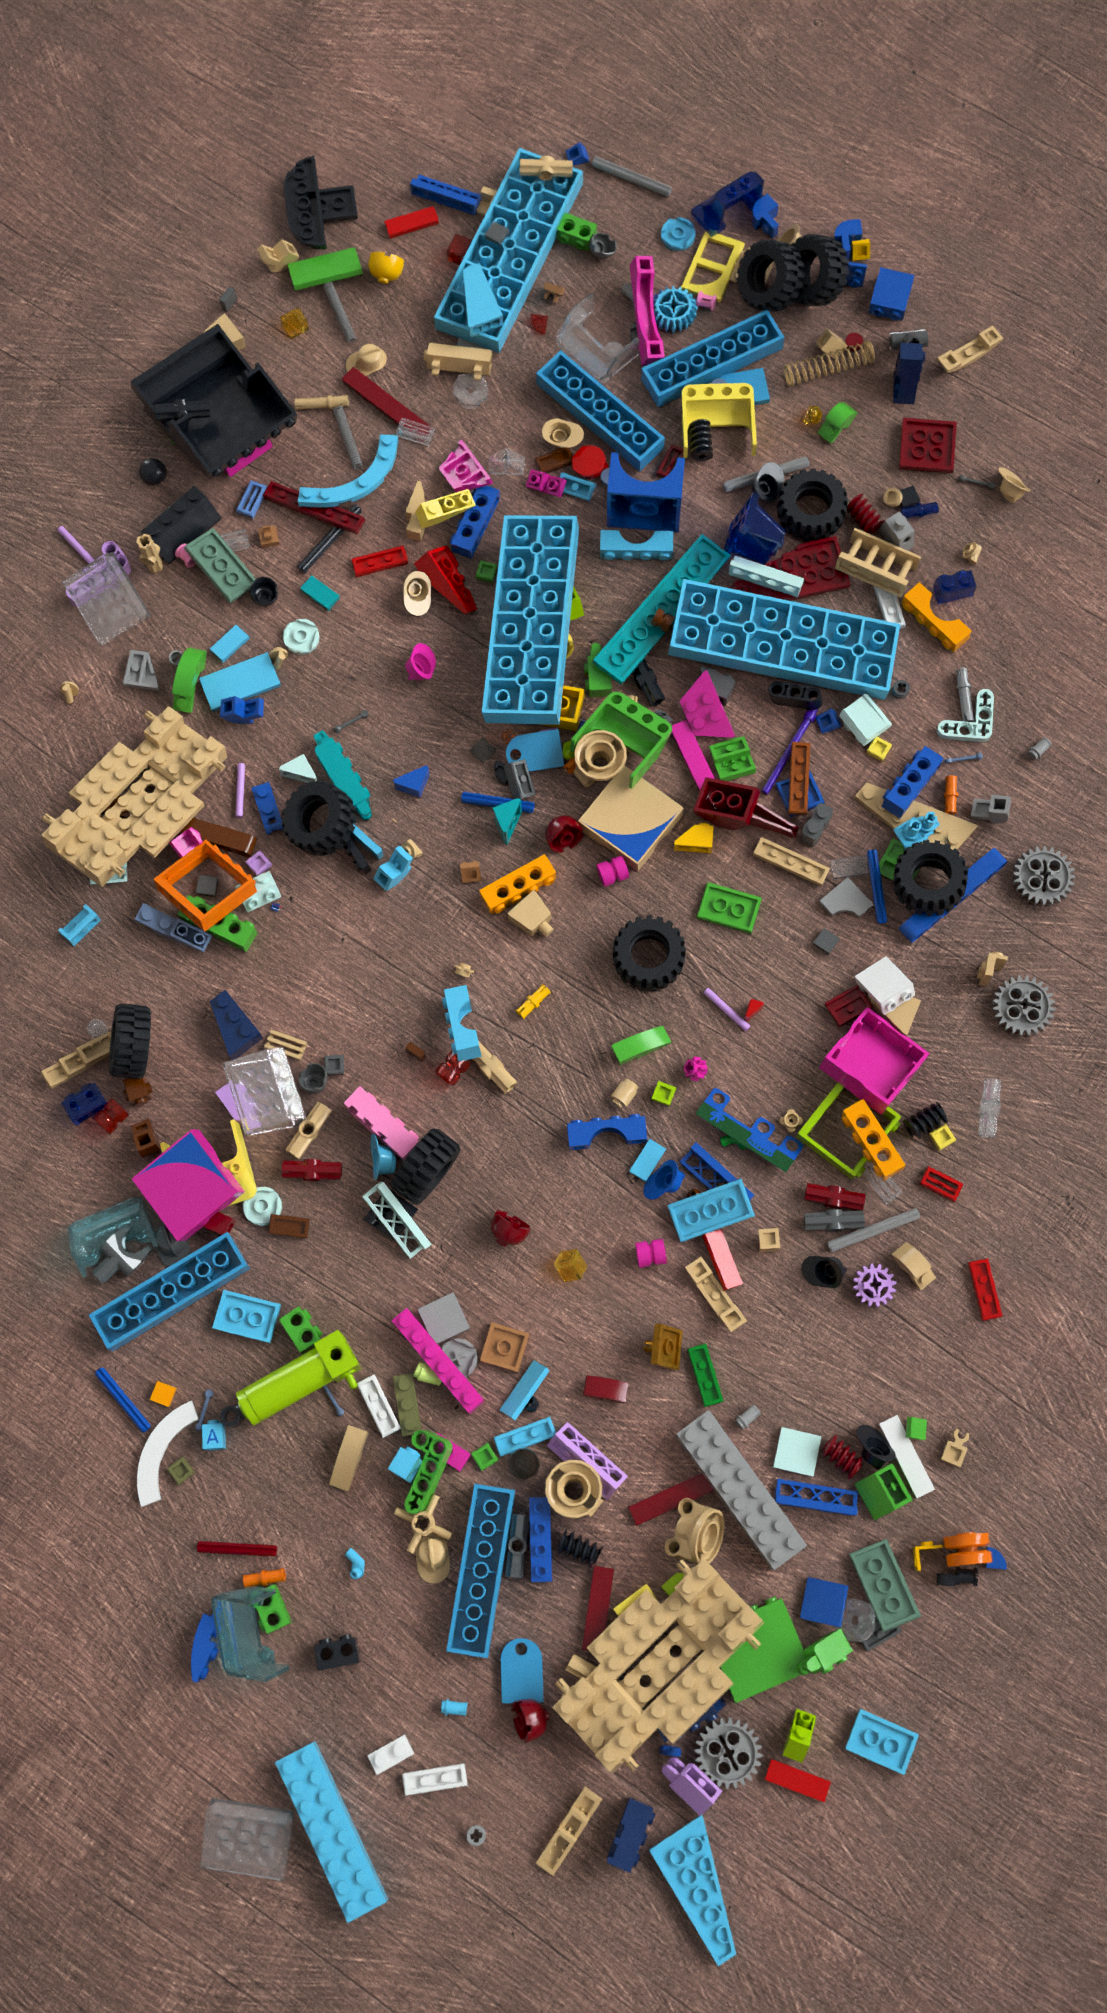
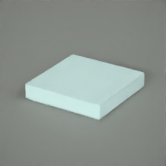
[773,1427,821,1477]

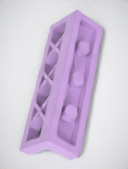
[547,1422,628,1500]

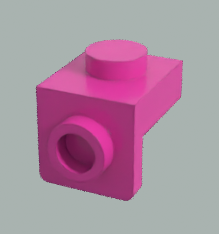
[169,827,203,858]

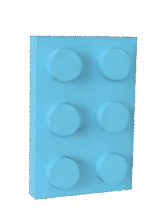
[212,1290,281,1344]
[845,1708,919,1775]

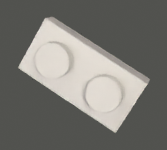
[367,1735,415,1775]

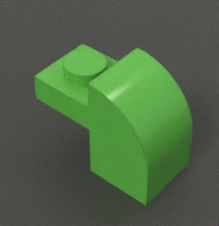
[817,402,858,443]

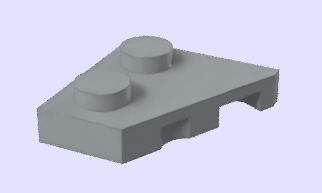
[123,650,159,691]

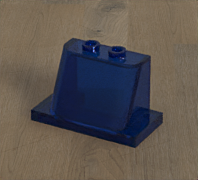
[691,171,765,237]
[723,492,785,565]

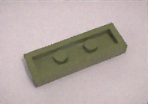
[393,1373,422,1437]

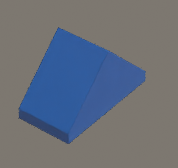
[393,765,430,798]

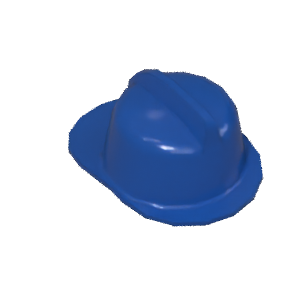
[643,1160,685,1200]

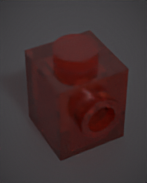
[447,234,472,265]

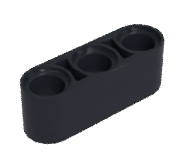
[768,681,823,710]

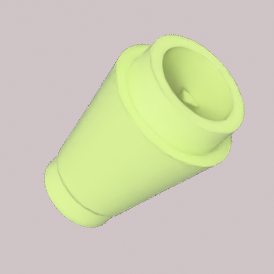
[413,1362,442,1386]

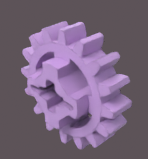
[853,1264,896,1308]

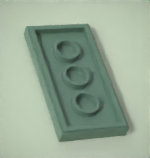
[184,528,256,604]
[849,1539,921,1633]

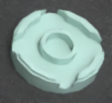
[283,619,320,655]
[243,1187,282,1226]

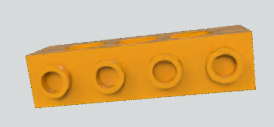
[479,854,556,914]
[841,1099,906,1181]

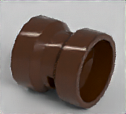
[650,608,675,633]

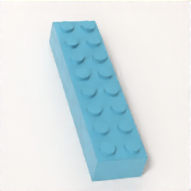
[275,1741,388,1923]

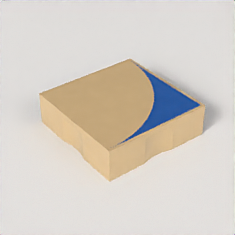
[578,766,684,872]

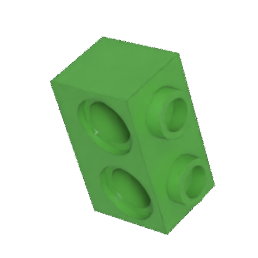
[557,213,597,251]
[279,1306,323,1355]
[250,1584,292,1634]

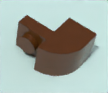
[131,1118,161,1158]

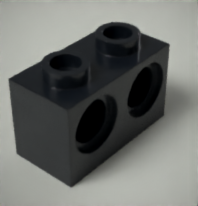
[314,1634,361,1671]

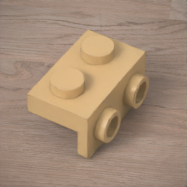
[977,952,1008,986]

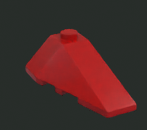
[414,545,477,614]

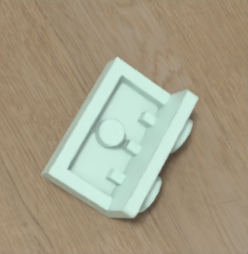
[235,871,281,912]

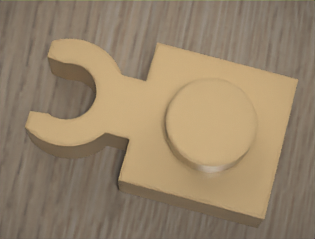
[940,1429,969,1468]

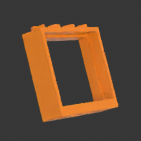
[153,839,257,932]

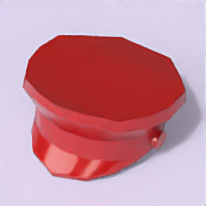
[572,445,608,480]

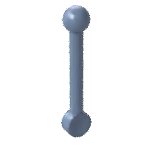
[944,753,983,764]
[322,1385,344,1416]
[195,1390,213,1431]

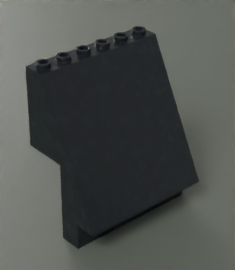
[131,324,297,479]

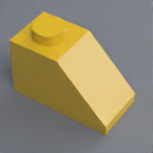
[674,823,714,853]

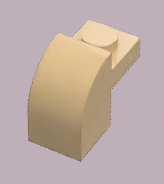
[257,239,300,272]
[892,1242,936,1290]

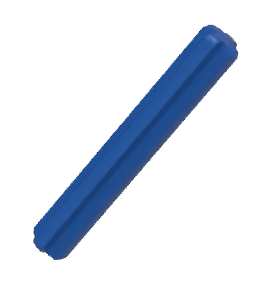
[461,792,535,813]
[867,850,887,924]
[95,1367,151,1433]

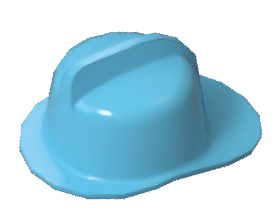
[371,1133,396,1180]

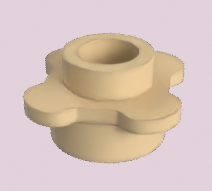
[454,962,474,977]
[779,1109,803,1133]

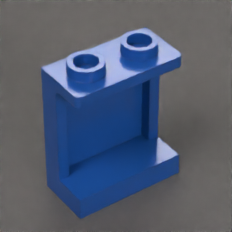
[869,267,915,321]

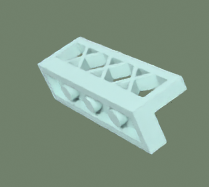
[729,556,804,597]
[362,1182,431,1259]

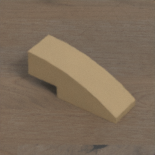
[406,481,425,542]
[329,1425,369,1492]

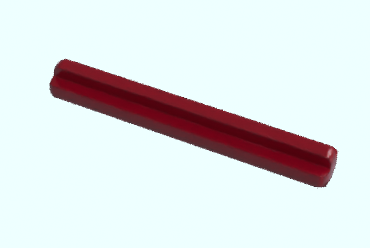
[197,1541,278,1557]

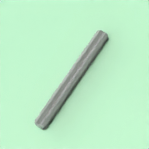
[592,156,672,197]
[723,456,809,492]
[827,1208,920,1252]

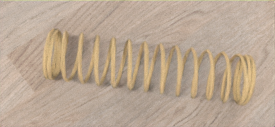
[784,341,875,387]

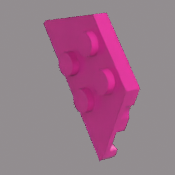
[439,439,493,493]
[679,670,735,737]

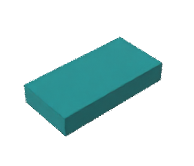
[300,575,340,611]

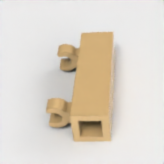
[424,343,492,380]

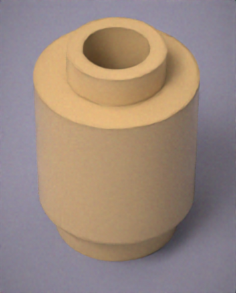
[611,1079,638,1108]

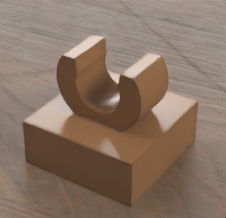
[543,282,565,303]
[258,525,279,548]
[460,860,481,883]

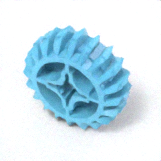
[653,285,697,333]

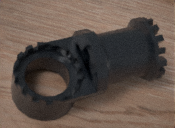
[936,1566,978,1586]

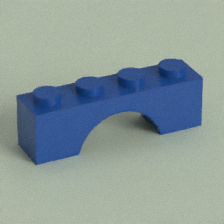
[567,1114,647,1151]

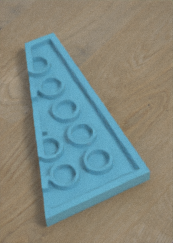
[649,1815,736,1966]

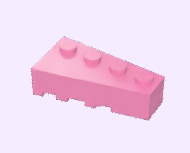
[344,1086,419,1161]

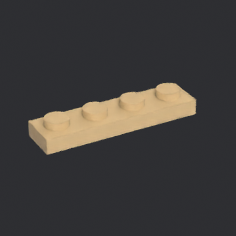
[753,837,830,887]

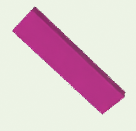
[671,720,715,792]

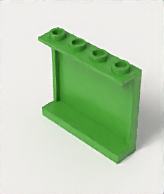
[721,1596,805,1703]

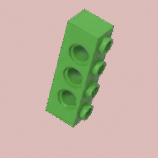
[177,895,257,953]

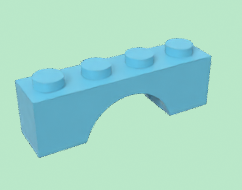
[600,530,673,561]
[442,985,482,1061]
[388,1446,422,1484]

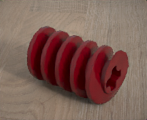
[846,494,884,534]
[820,1434,864,1480]

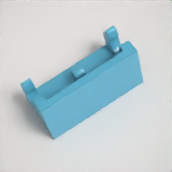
[58,904,101,946]

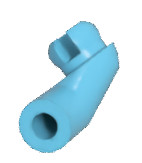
[345,1548,365,1580]

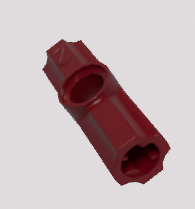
[281,1159,342,1182]
[804,1183,866,1211]

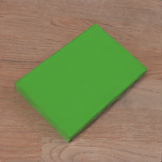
[697,882,762,934]

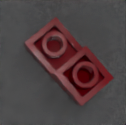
[583,1375,628,1404]

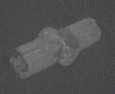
[978,1078,1001,1139]

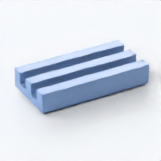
[236,480,267,519]

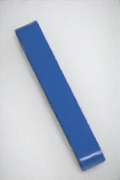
[899,848,1008,943]

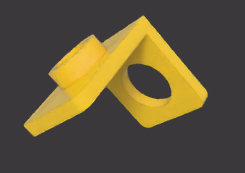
[912,1541,943,1571]

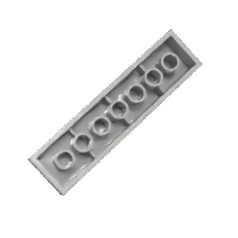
[675,1410,807,1571]

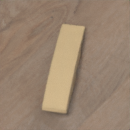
[41,1032,111,1090]
[536,1787,602,1875]

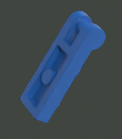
[252,782,284,835]

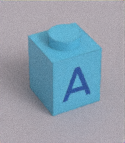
[202,1420,226,1451]

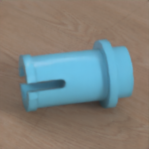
[441,1699,467,1716]

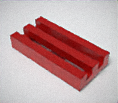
[919,1166,964,1202]

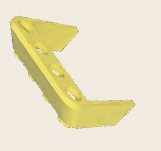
[682,383,757,458]
[160,1119,257,1207]

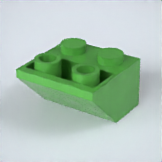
[854,1463,912,1521]

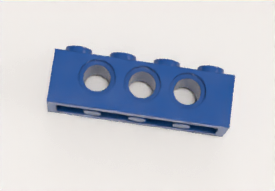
[449,486,500,559]
[881,746,944,819]
[529,1497,552,1582]

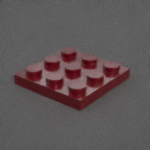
[899,417,957,474]

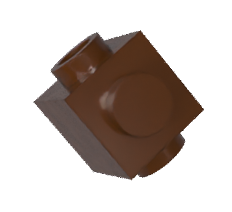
[123,1077,153,1106]

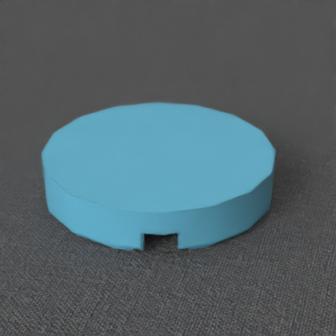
[661,217,696,251]

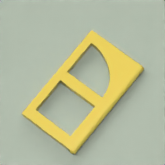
[681,230,745,303]

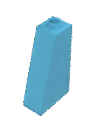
[463,263,503,337]

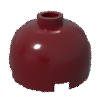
[545,815,583,853]
[491,1210,531,1247]
[512,1698,549,1743]

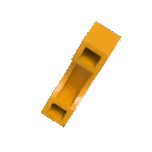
[901,582,972,653]

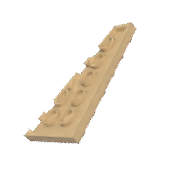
[854,783,978,850]

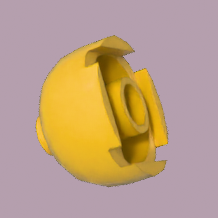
[368,252,404,284]

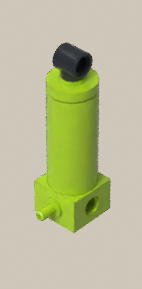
[220,1330,362,1428]

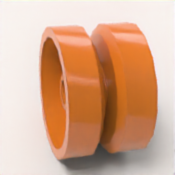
[943,1532,993,1567]

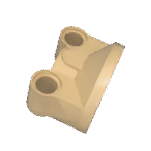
[573,730,628,788]
[545,1460,603,1518]
[665,1498,725,1564]

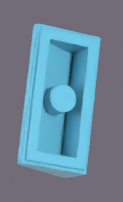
[560,472,597,501]

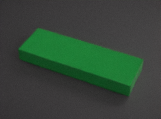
[687,1343,724,1408]

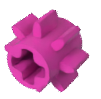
[684,1056,708,1081]

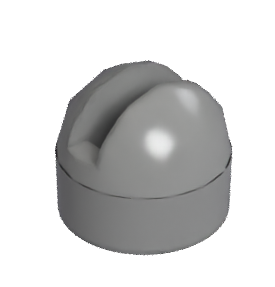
[169,650,183,666]

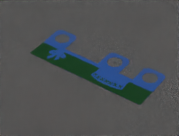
[695,1088,803,1172]

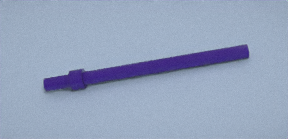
[761,709,818,795]

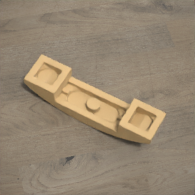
[937,326,1003,373]
[685,1257,747,1333]

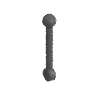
[958,475,995,490]
[334,710,368,733]

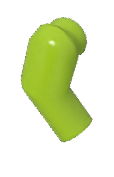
[562,740,575,759]

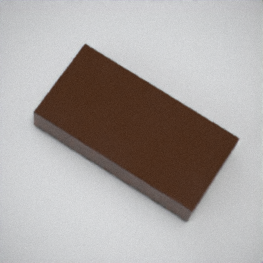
[535,448,573,474]
[268,1214,310,1238]

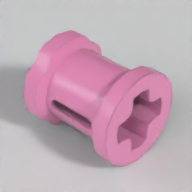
[696,291,717,311]
[175,544,196,568]

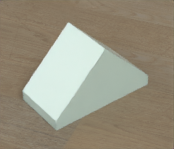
[279,754,317,783]

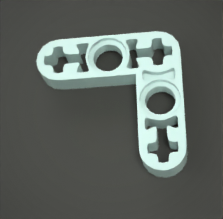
[937,689,994,742]

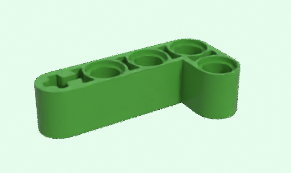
[404,1430,452,1514]

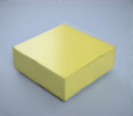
[866,737,892,762]
[929,1124,956,1151]

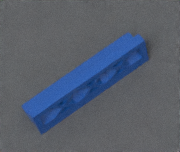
[410,175,481,215]
[679,1142,754,1201]
[775,1479,858,1517]

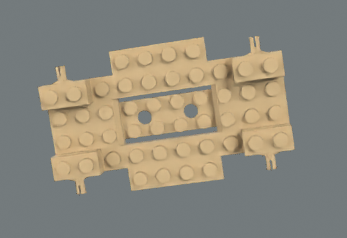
[41,706,227,887]
[553,1559,764,1773]

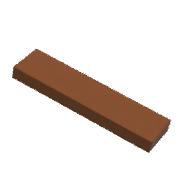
[788,742,811,816]

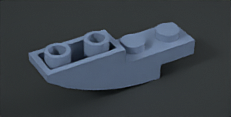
[135,903,212,953]

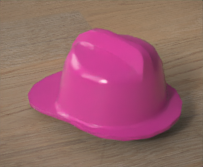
[405,643,436,681]

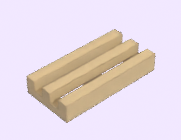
[264,1029,308,1061]

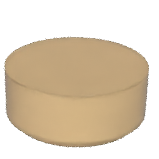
[883,488,903,507]

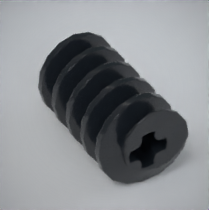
[688,419,713,461]
[903,1102,948,1139]
[558,1528,603,1568]

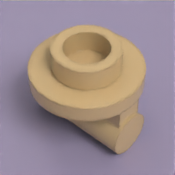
[962,542,982,564]
[269,647,288,669]
[60,681,79,704]
[401,839,423,859]

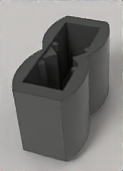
[801,803,833,847]

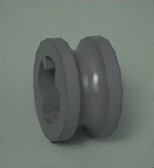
[892,680,910,699]

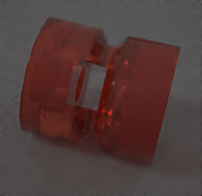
[435,1050,471,1086]
[92,1098,129,1135]

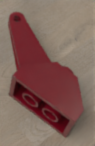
[693,777,799,838]

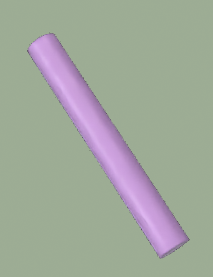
[57,526,97,567]
[235,763,245,818]
[703,988,750,1032]

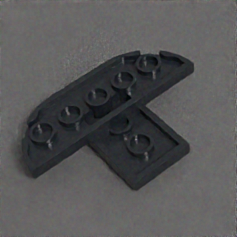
[284,156,358,250]

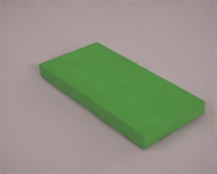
[288,247,363,290]

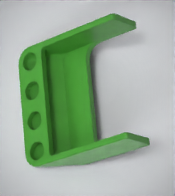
[570,692,672,789]

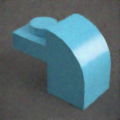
[373,846,413,891]

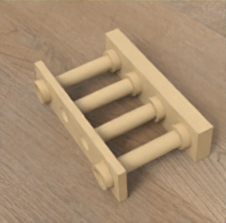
[835,528,921,598]

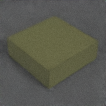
[167,1456,196,1485]

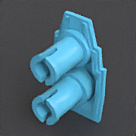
[893,812,940,849]

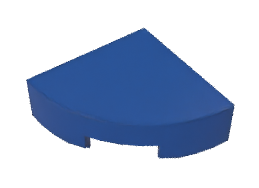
[985,1547,1007,1570]
[659,1745,681,1757]

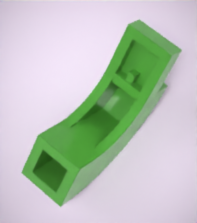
[172,647,206,713]

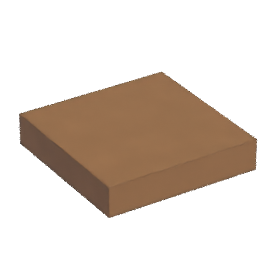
[480,1322,530,1373]

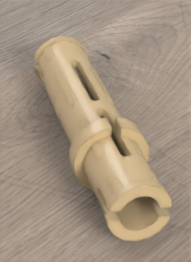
[295,395,349,410]

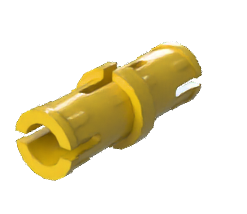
[515,984,551,1019]

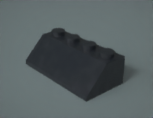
[141,485,222,565]

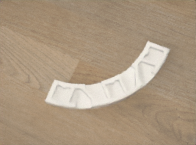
[137,1401,199,1507]

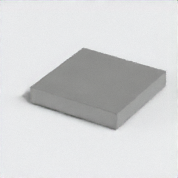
[418,1292,470,1344]

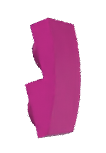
[526,469,567,498]

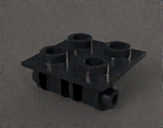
[364,1189,418,1242]

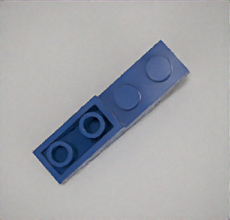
[191,1598,231,1683]

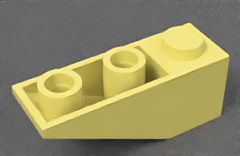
[415,489,476,529]

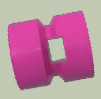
[596,855,630,887]
[635,1238,667,1268]

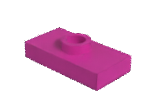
[436,1432,471,1472]

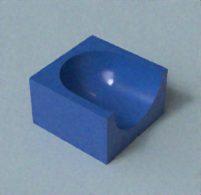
[607,452,685,533]

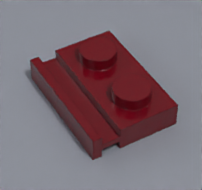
[824,984,872,1028]

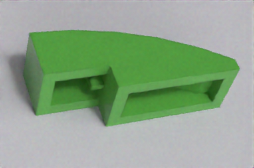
[611,1026,671,1066]

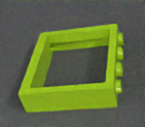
[796,1083,901,1180]

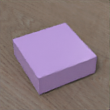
[245,850,272,876]

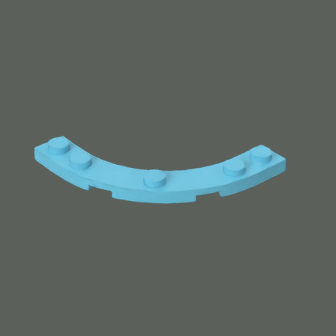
[298,434,398,507]

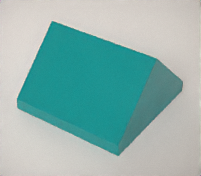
[493,798,522,845]

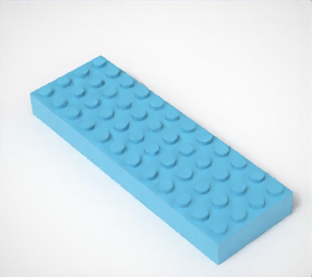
[434,148,583,353]
[482,515,579,725]
[668,579,900,700]

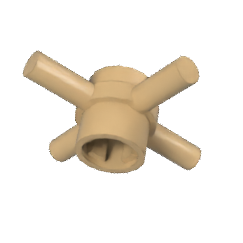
[394,1494,452,1554]

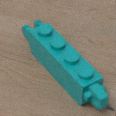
[313,730,372,821]

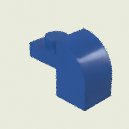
[752,193,779,239]
[834,219,863,260]
[220,696,264,724]

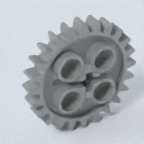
[1012,846,1076,907]
[992,975,1056,1037]
[694,1717,763,1789]

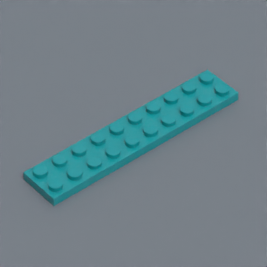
[592,534,731,685]

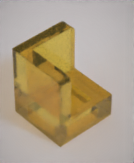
[280,307,309,339]
[554,1249,587,1282]

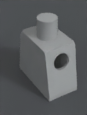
[878,512,915,551]

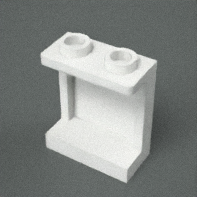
[855,956,915,1015]

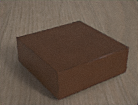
[405,1042,426,1063]

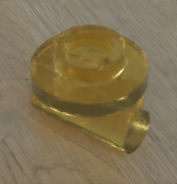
[802,405,822,424]

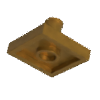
[643,1324,683,1370]

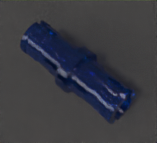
[900,501,939,518]

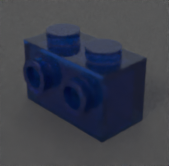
[933,570,977,604]
[61,1082,110,1126]

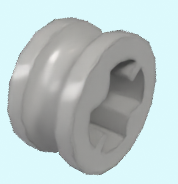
[467,1825,486,1846]

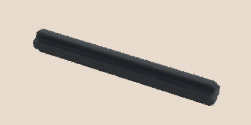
[297,504,362,574]

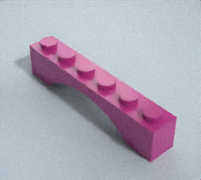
[629,256,665,366]
[391,1308,485,1415]

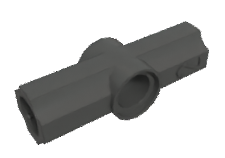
[803,1209,865,1232]
[505,1514,530,1578]

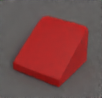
[744,999,765,1022]

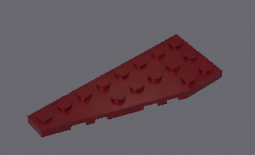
[728,536,851,601]

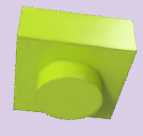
[651,1081,676,1107]

